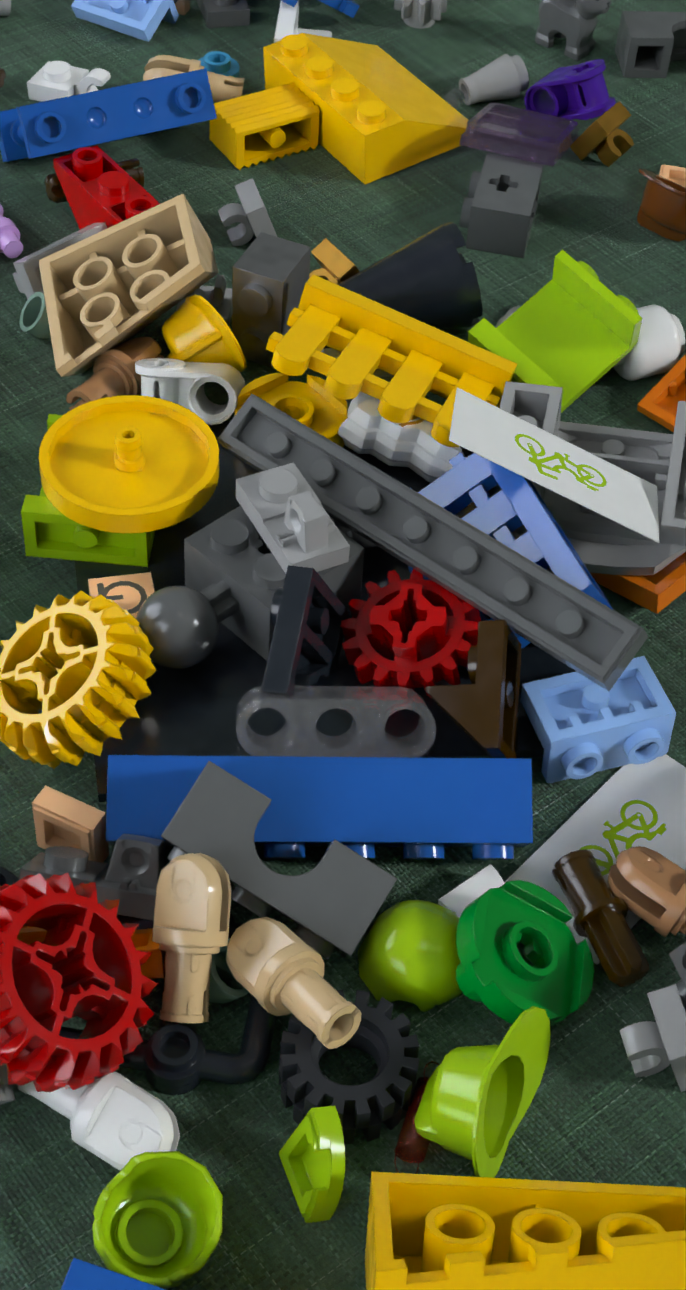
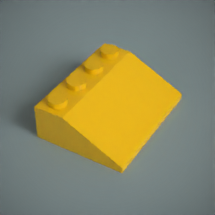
[263,33,481,185]

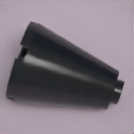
[338,221,483,329]

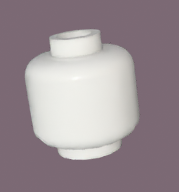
[613,305,685,381]

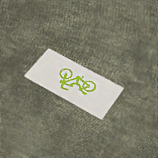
[449,387,659,543]
[504,754,686,965]

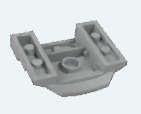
[487,381,686,576]

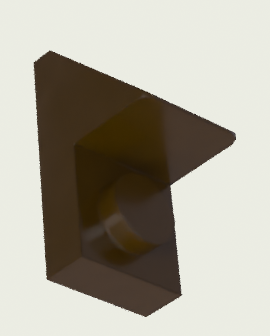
[425,620,521,758]

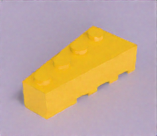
[365,1171,686,1290]

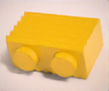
[209,82,320,170]

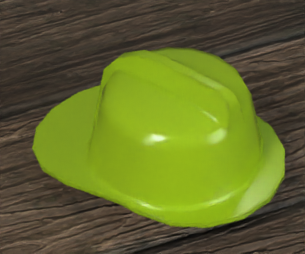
[414,1006,551,1178]

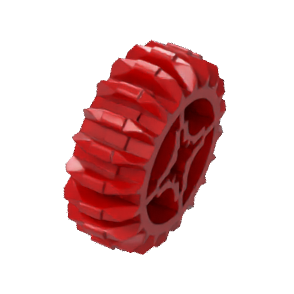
[0,873,158,1092]

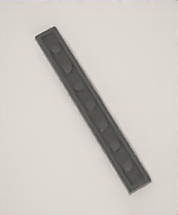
[217,394,648,691]

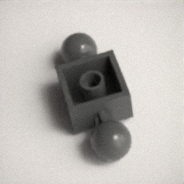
[136,505,376,669]

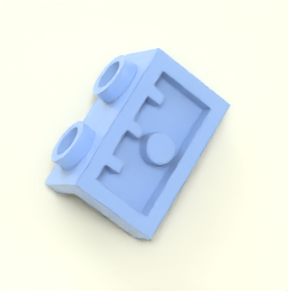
[71,0,179,42]
[520,656,676,783]

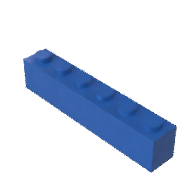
[106,755,533,860]

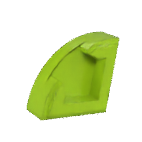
[279,1106,345,1223]

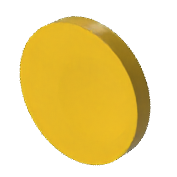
[39,395,219,534]

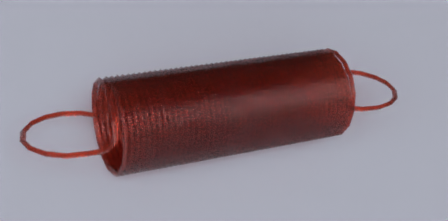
[394,1061,439,1174]

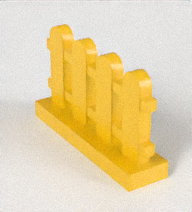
[266,274,517,447]

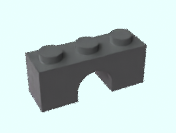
[615,11,686,78]
[161,761,397,960]

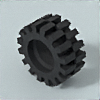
[278,989,420,1144]

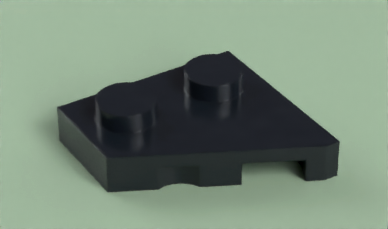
[261,565,348,697]

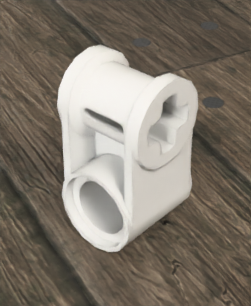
[135,358,245,425]

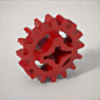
[341,569,481,701]

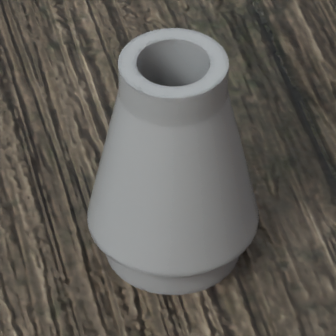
[459,54,529,106]

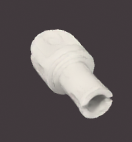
[18,1072,180,1171]

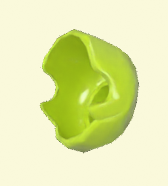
[358,900,462,1012]
[92,1151,223,1289]

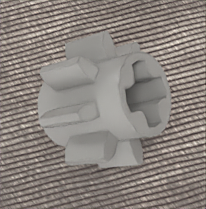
[394,0,447,29]

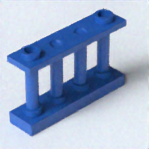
[0,68,217,162]

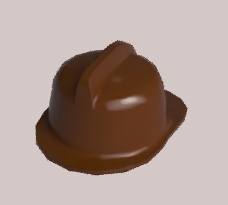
[637,168,686,241]

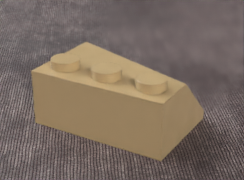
[38,194,219,377]

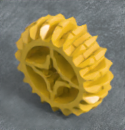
[0,591,156,769]

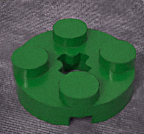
[456,880,594,1028]

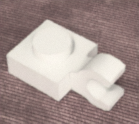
[27,61,111,102]

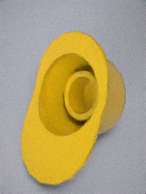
[162,294,247,372]

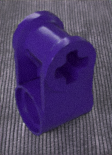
[524,59,616,124]

